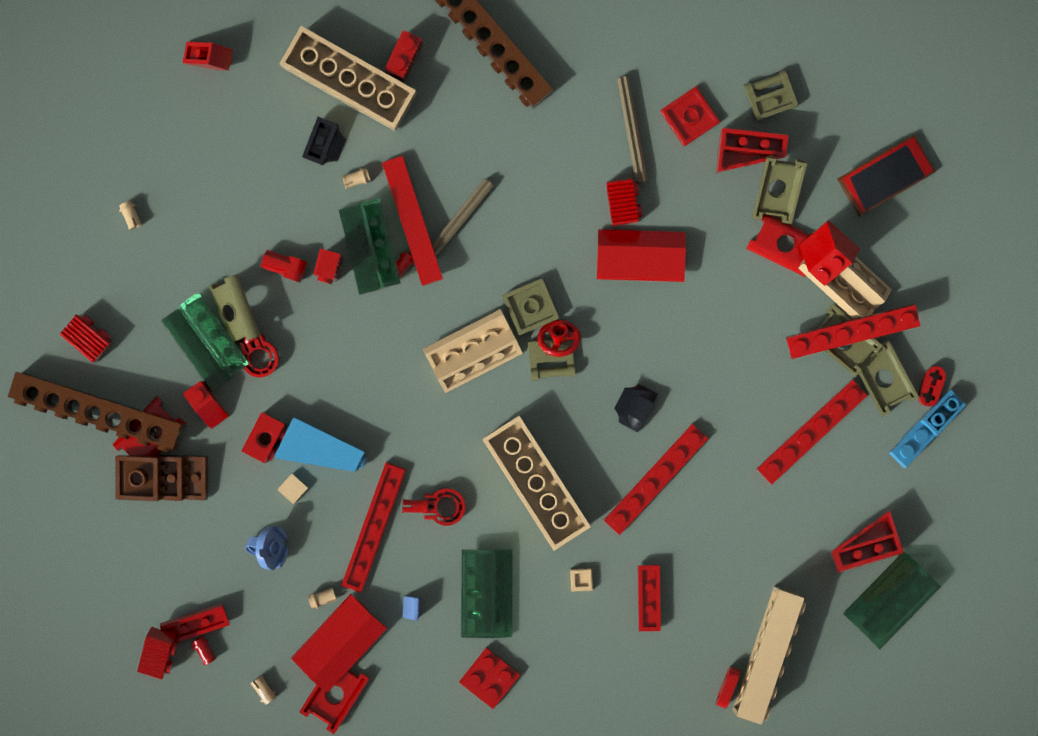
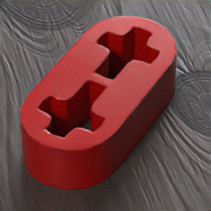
[918,366,946,407]
[715,666,741,709]

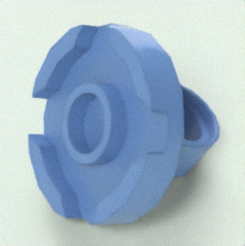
[245,526,288,570]

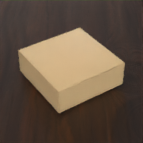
[277,473,308,504]
[570,568,593,592]

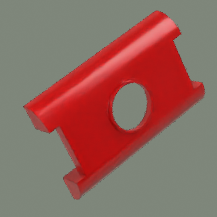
[746,214,811,277]
[112,396,187,455]
[299,670,369,734]

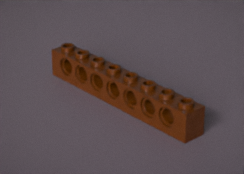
[435,0,553,109]
[8,372,186,453]

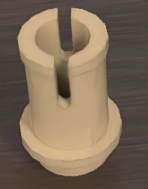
[342,168,371,189]
[119,201,142,230]
[308,587,337,609]
[250,675,276,705]

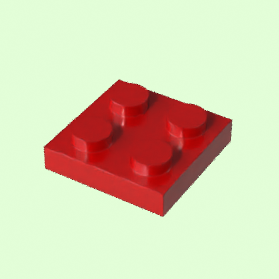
[459,647,520,709]

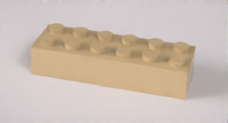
[279,26,417,132]
[482,416,591,551]
[732,586,806,725]

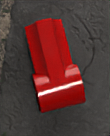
[261,250,308,283]

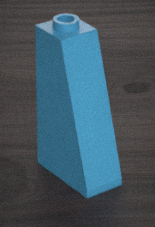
[274,417,367,472]

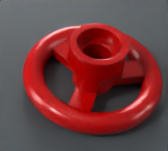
[537,320,581,357]

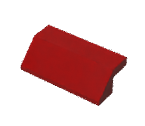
[597,229,686,282]
[291,593,387,693]

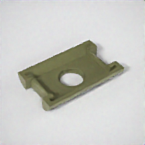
[752,155,807,224]
[209,274,260,348]
[809,304,883,377]
[859,340,919,417]

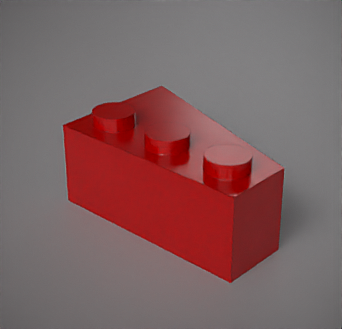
[715,128,788,174]
[831,511,904,573]

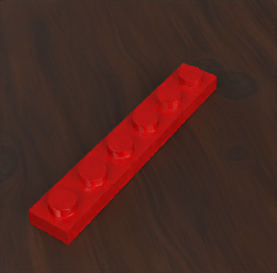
[786,304,921,359]
[756,380,868,485]
[603,424,708,535]

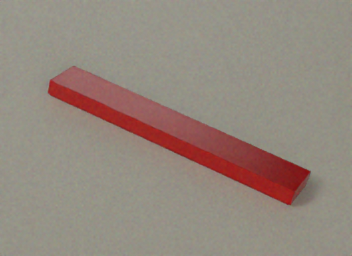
[382,156,444,286]
[341,462,407,593]

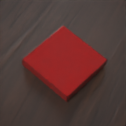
[660,86,720,147]

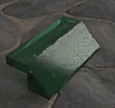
[339,198,401,295]
[161,293,249,392]
[461,549,512,638]
[843,551,941,649]

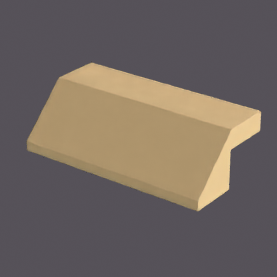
[798,257,892,319]
[423,309,523,393]

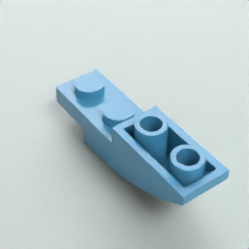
[889,390,966,468]

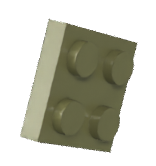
[502,278,559,336]

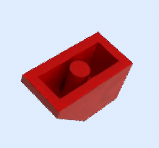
[182,42,233,71]
[183,381,229,429]

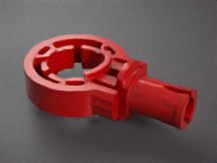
[240,333,280,378]
[402,488,465,526]

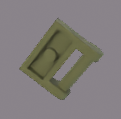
[743,70,799,122]
[528,340,575,381]

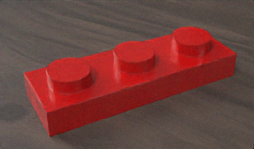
[637,565,661,632]
[160,603,230,643]

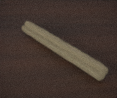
[617,76,647,184]
[432,179,493,257]

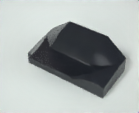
[302,116,346,166]
[614,384,658,432]

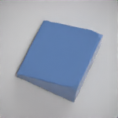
[403,596,421,620]

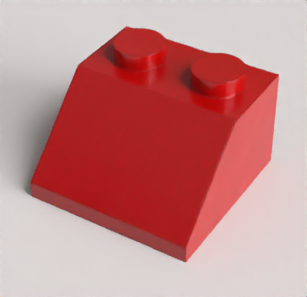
[800,220,860,286]

